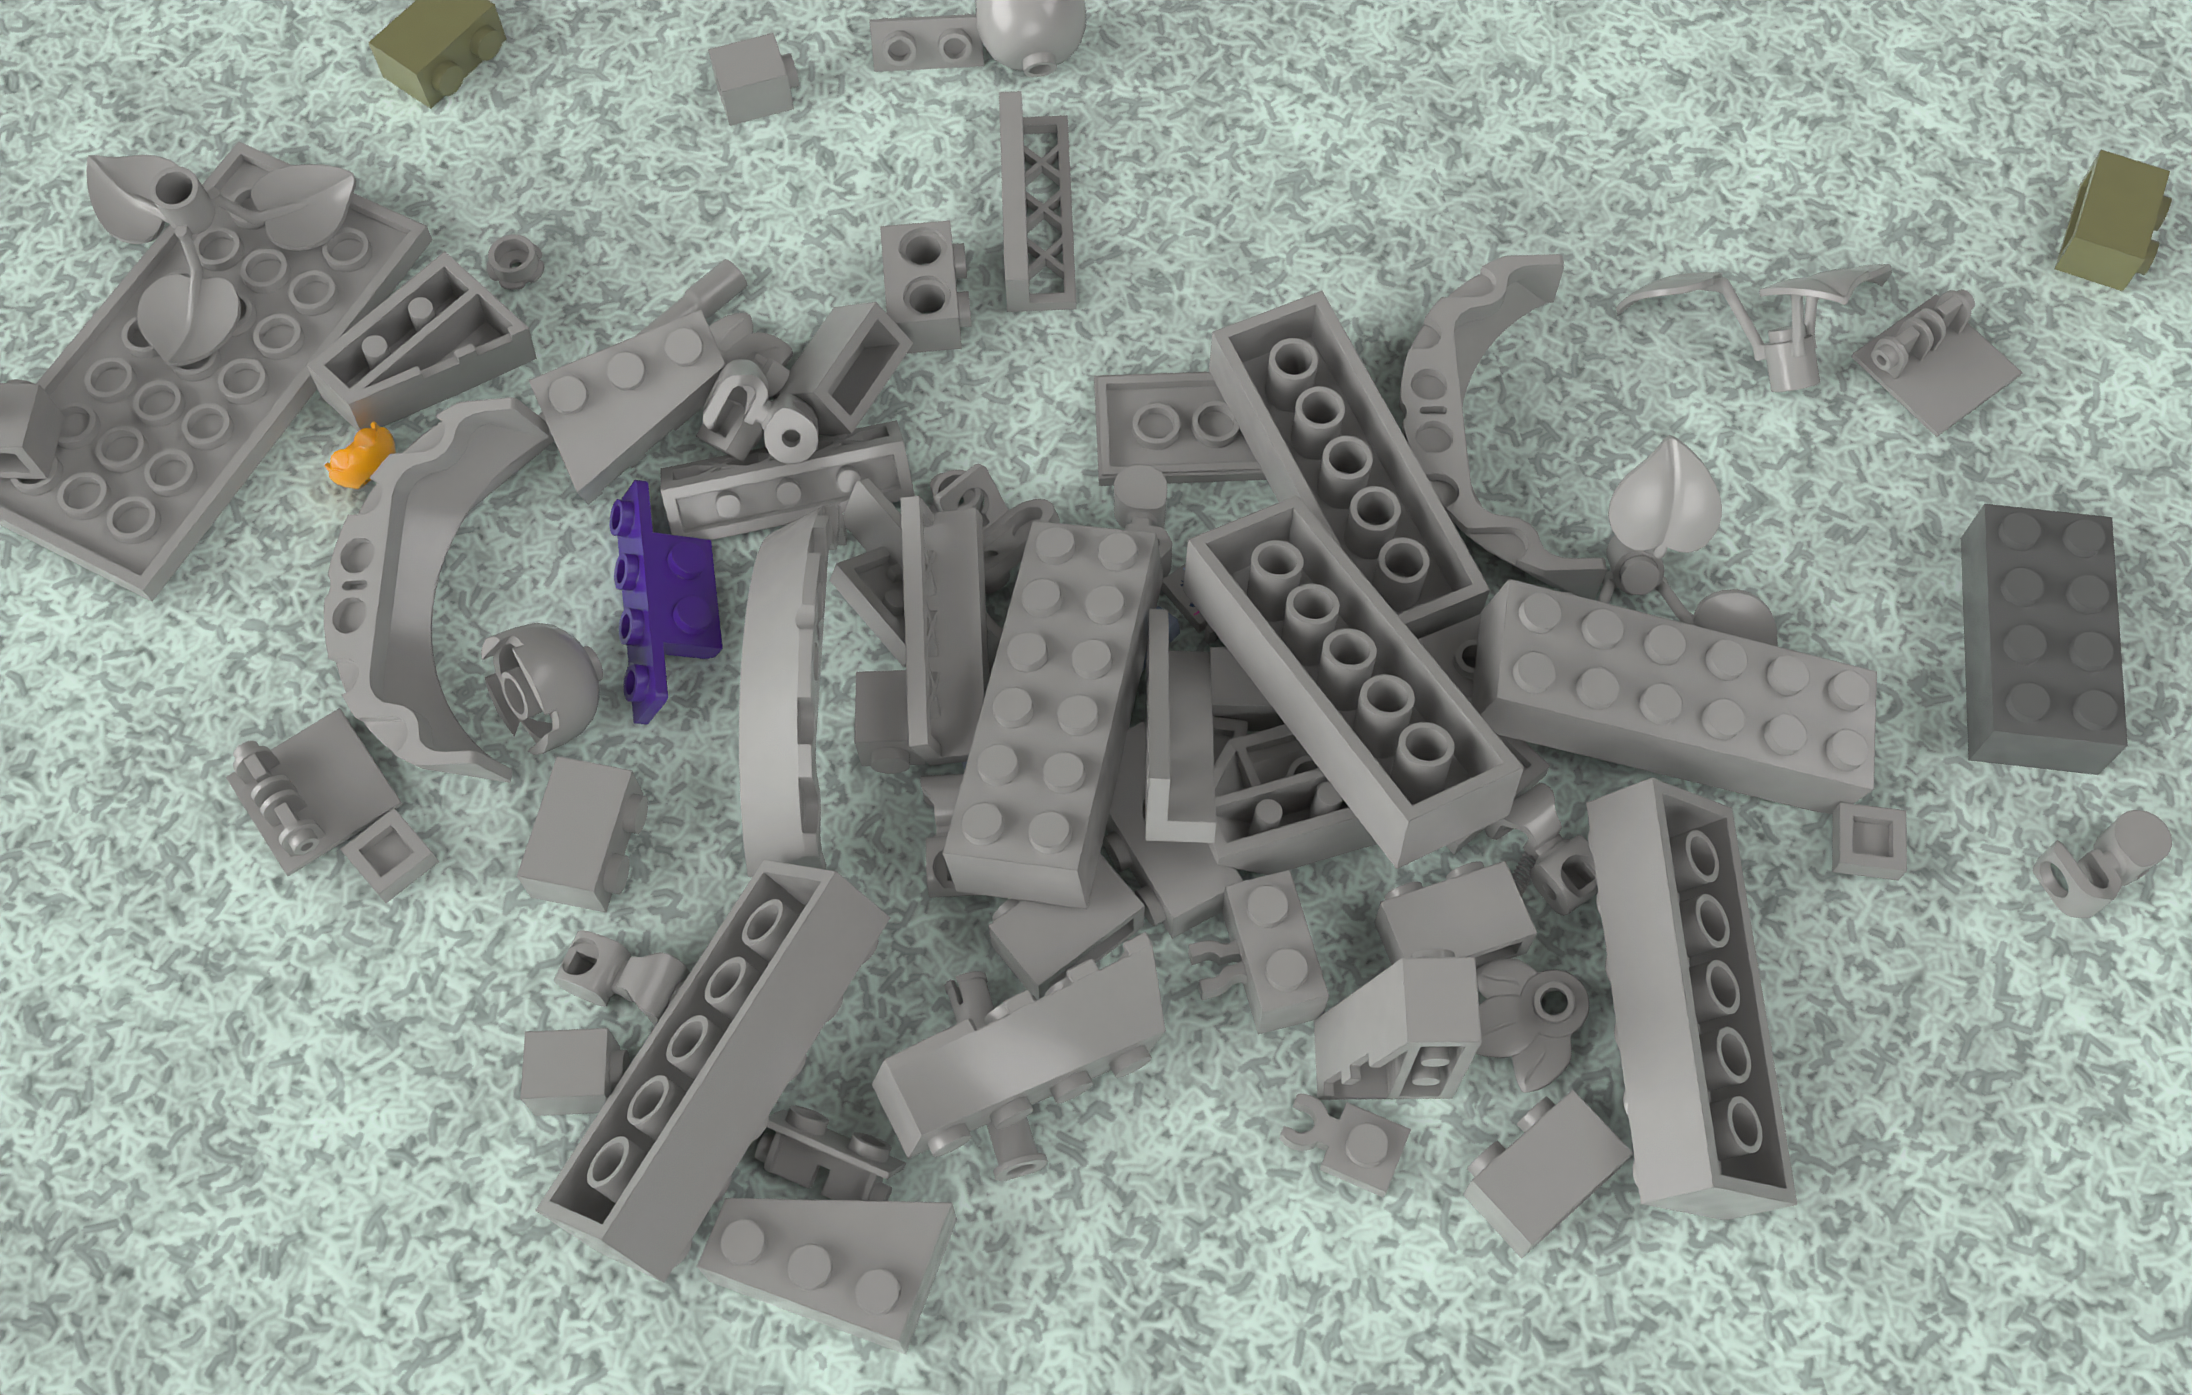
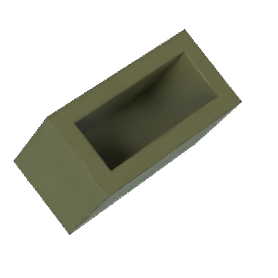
[368,0,507,109]
[2054,149,2172,291]

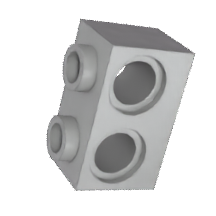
[880,220,972,354]

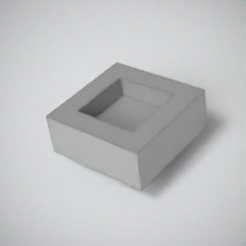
[1832,802,1907,881]
[340,808,439,903]

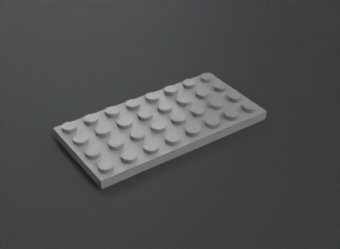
[0,141,433,602]

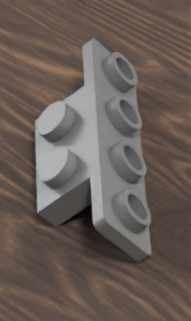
[830,478,1003,679]

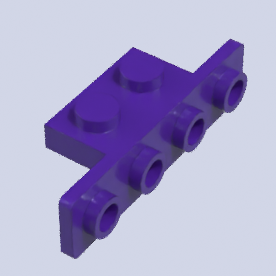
[610,480,723,725]

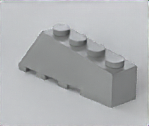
[872,932,1166,1159]

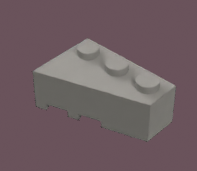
[307,251,537,431]
[529,309,726,505]
[1314,948,1482,1100]
[697,1198,957,1355]

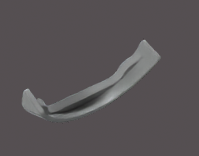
[1399,254,1607,600]
[324,397,549,783]
[739,505,847,877]

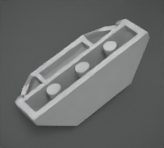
[1208,724,1377,875]

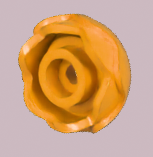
[324,421,396,489]

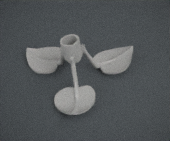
[86,155,356,366]
[1616,264,1892,392]
[1563,435,1778,646]

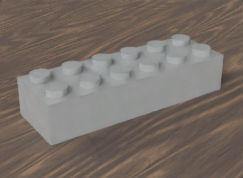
[1209,291,1490,639]
[1183,495,1524,869]
[943,521,1163,909]
[1471,579,1877,814]
[1586,778,1798,1220]
[535,860,891,1283]

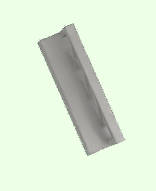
[999,91,1077,312]
[660,420,915,540]
[901,495,989,766]
[1145,609,1216,843]

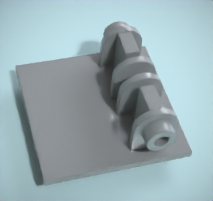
[1851,289,2023,437]
[226,708,403,876]

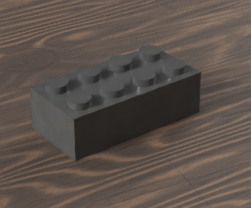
[1961,504,2128,775]

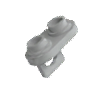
[935,464,1060,594]

